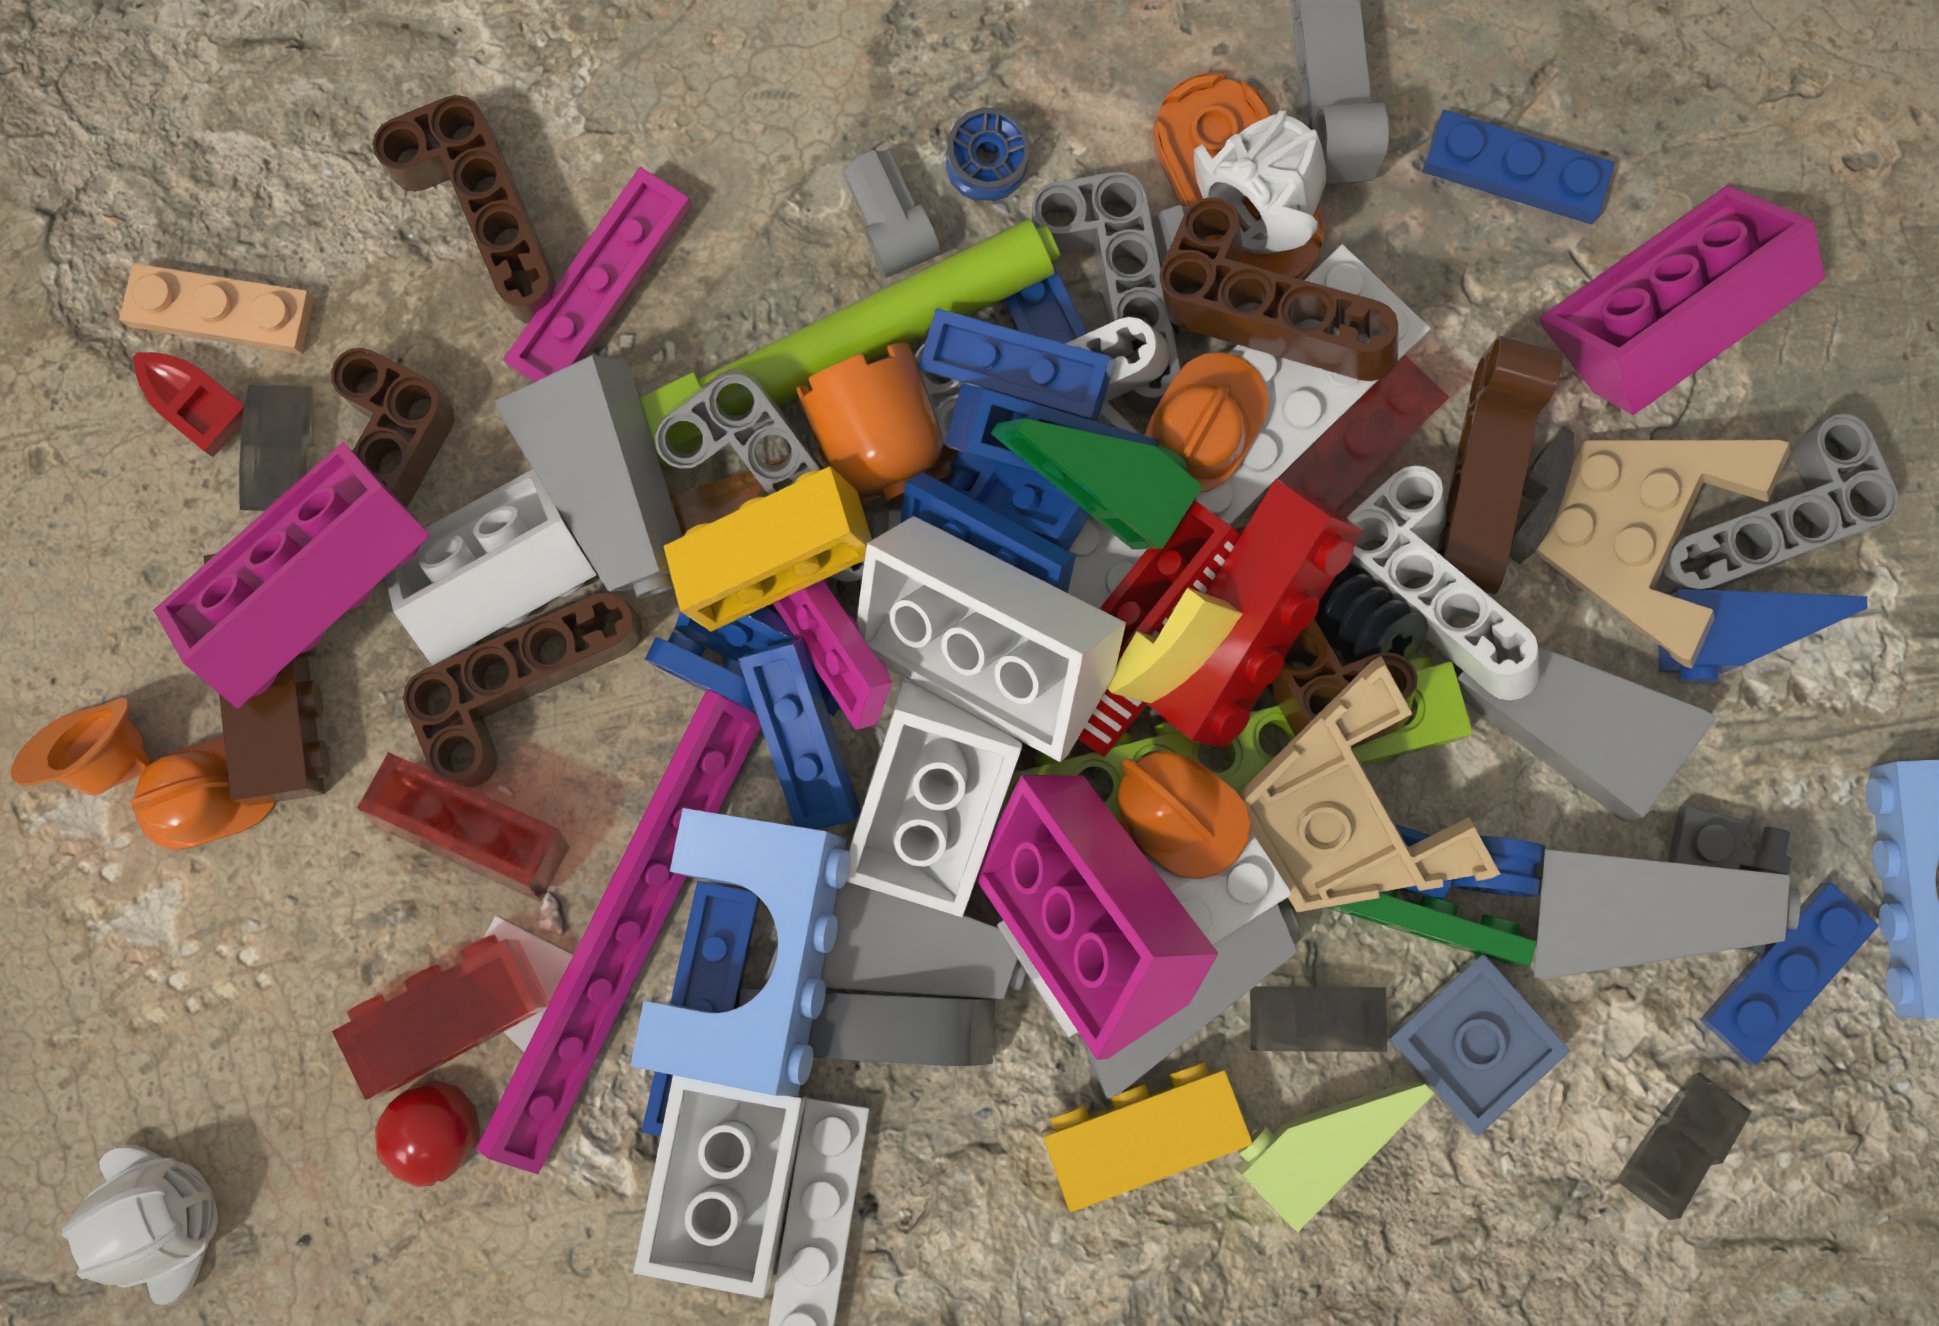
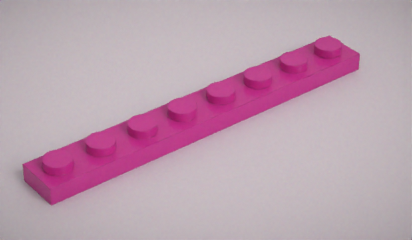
[476,689,761,1174]

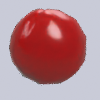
[375,1080,480,1187]

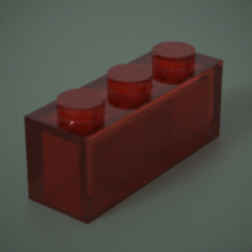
[1278,355,1449,512]
[357,752,570,902]
[332,934,549,1100]

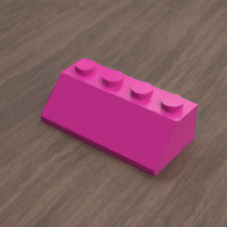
[1539,185,1825,415]
[153,442,431,709]
[976,775,1219,1060]

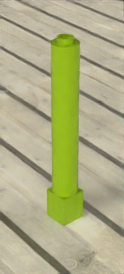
[639,218,1061,471]

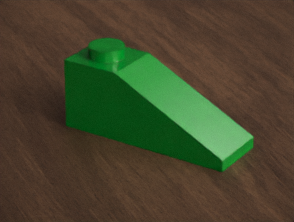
[991,418,1203,550]

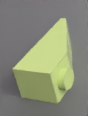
[1235,1081,1435,1232]

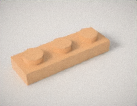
[119,263,315,355]

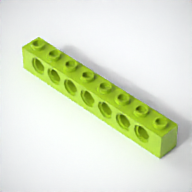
[990,656,1473,838]

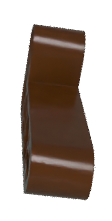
[372,95,557,324]
[1159,197,1399,381]
[1437,335,1563,595]
[331,347,455,508]
[1235,527,1418,748]
[403,592,643,787]

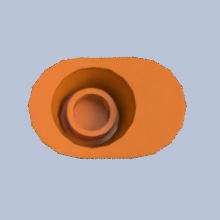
[1145,352,1269,492]
[11,697,151,796]
[130,738,276,850]
[1118,751,1251,879]

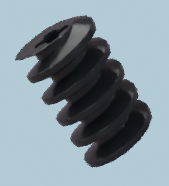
[1314,562,1428,663]

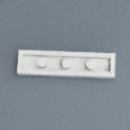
[768,1097,870,1326]

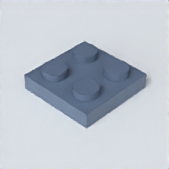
[1385,954,1571,1137]

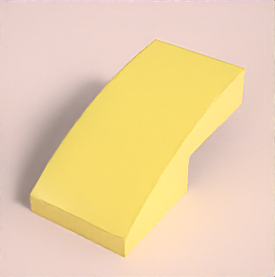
[1107,588,1242,704]

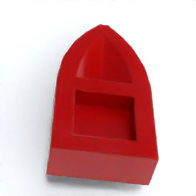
[133,352,253,457]

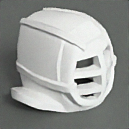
[1193,111,1326,254]
[62,1145,219,1305]

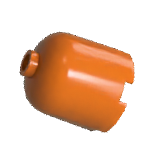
[795,343,944,502]

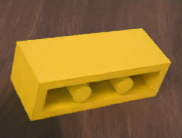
[663,466,872,631]
[1041,1061,1253,1213]

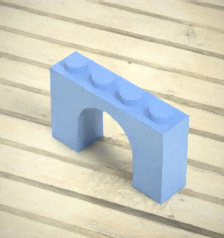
[1865,760,1939,1019]
[630,808,850,1096]

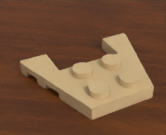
[1534,440,1790,669]
[1238,656,1500,912]

